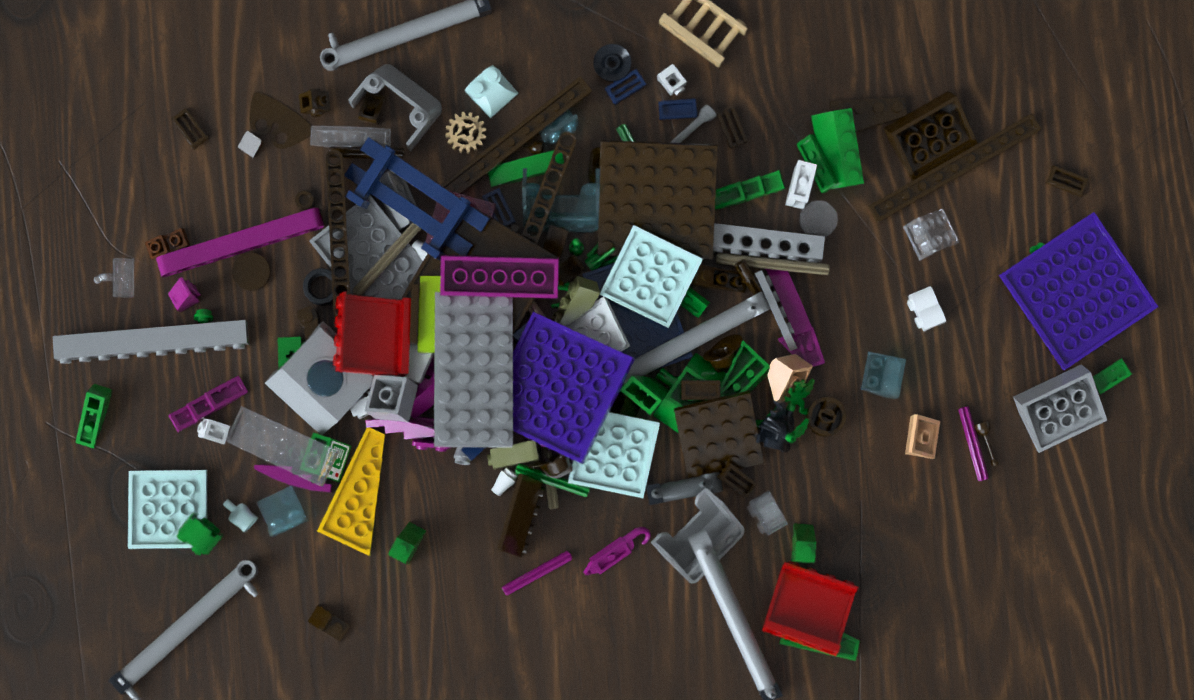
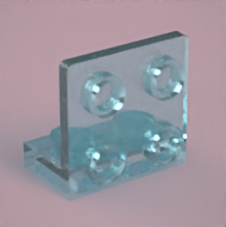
[539,110,578,145]
[257,486,308,537]

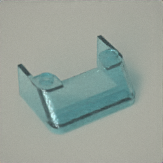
[522,168,600,232]

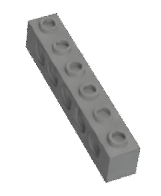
[713,223,825,263]

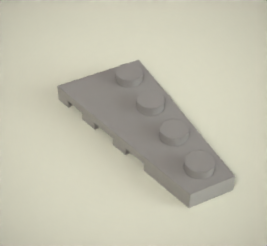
[755,270,797,351]

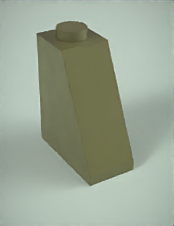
[487,440,539,470]

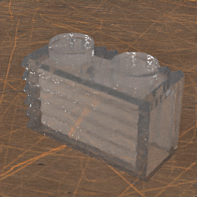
[747,491,788,536]

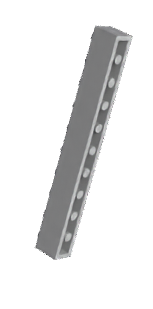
[53,320,250,364]

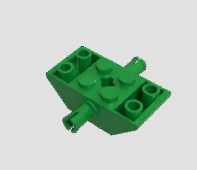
[653,353,726,434]

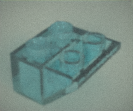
[861,352,906,399]

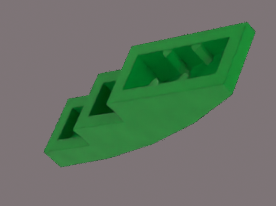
[488,151,564,188]
[715,170,786,211]

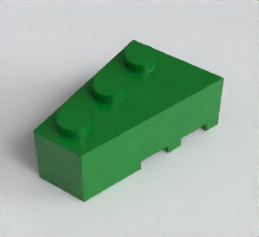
[720,341,770,397]

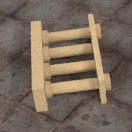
[659,0,747,68]

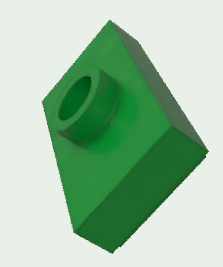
[1093,358,1132,395]

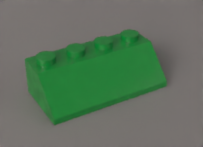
[811,108,864,189]

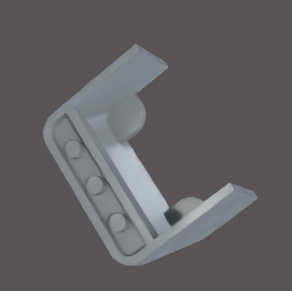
[349,64,442,151]

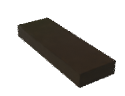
[410,284,420,345]

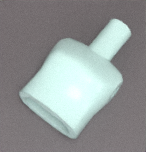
[223,499,258,533]

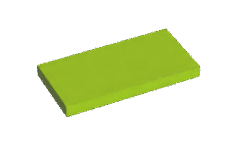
[417,276,441,353]

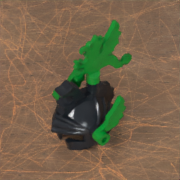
[756,379,815,452]

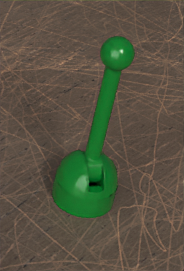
[569,238,584,256]

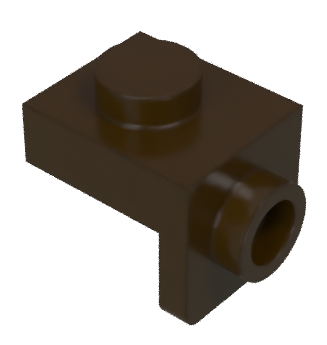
[558,254,584,286]

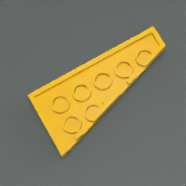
[317,428,385,556]

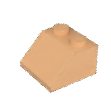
[767,354,813,401]

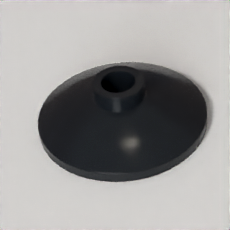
[593,44,631,81]

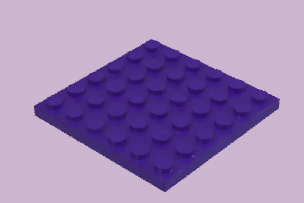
[999,212,1158,370]
[513,312,635,464]

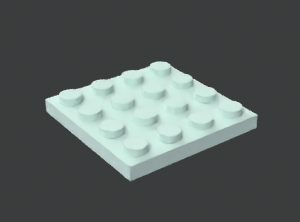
[600,225,703,328]
[568,412,660,498]
[128,470,208,549]

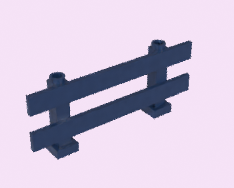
[344,137,490,260]

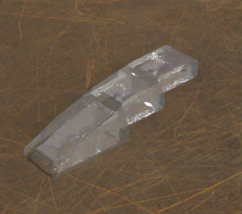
[311,126,391,147]

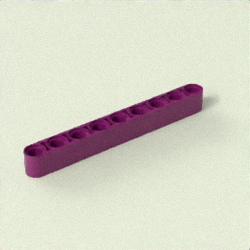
[156,208,324,277]

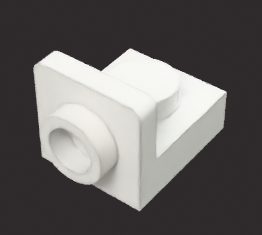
[197,419,230,444]

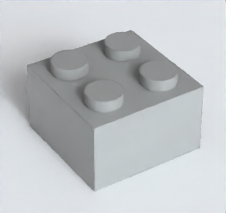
[365,375,418,422]

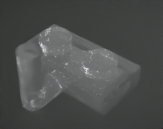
[94,258,134,298]

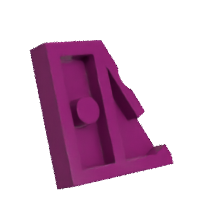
[778,327,825,368]

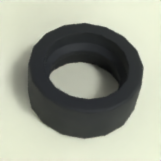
[303,268,340,306]

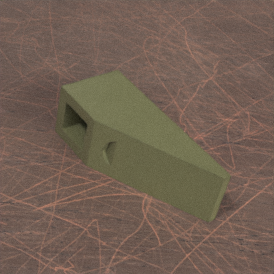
[551,276,600,327]

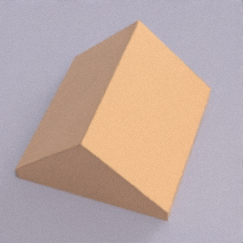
[905,414,940,459]

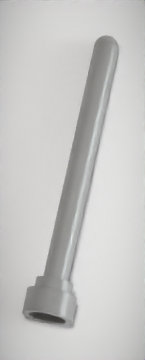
[670,105,716,143]

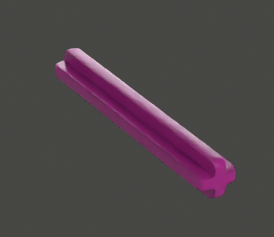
[958,406,988,481]
[502,551,572,595]

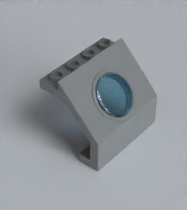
[265,322,374,435]

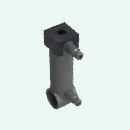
[646,472,723,506]

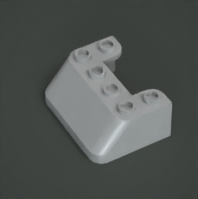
[651,487,745,583]

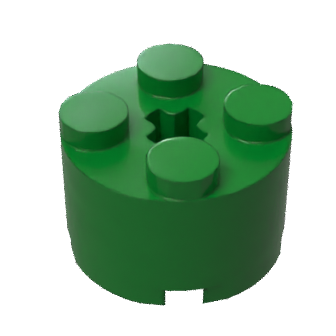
[176,512,223,556]

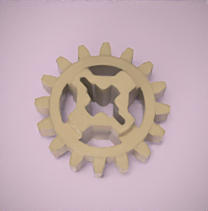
[445,112,487,154]

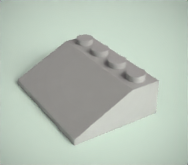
[1013,364,1107,453]

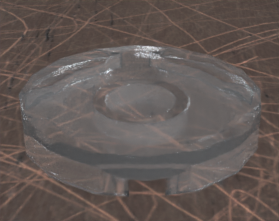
[799,200,838,237]

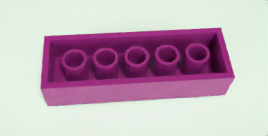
[440,255,559,298]

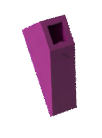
[168,277,200,313]

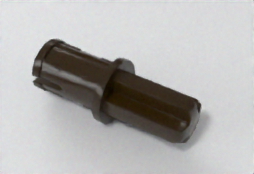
[734,259,762,295]

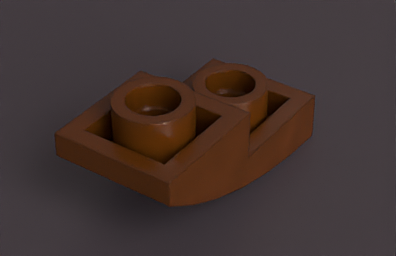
[145,228,190,260]

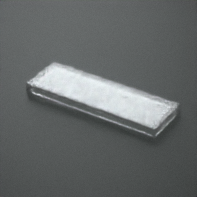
[226,406,339,487]

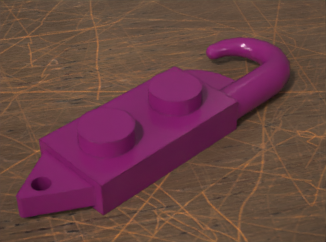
[583,527,651,575]

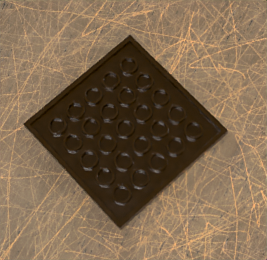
[598,140,717,259]

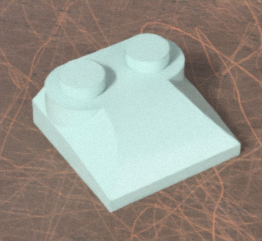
[465,65,518,119]

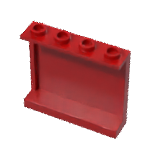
[333,291,411,377]
[762,561,858,656]

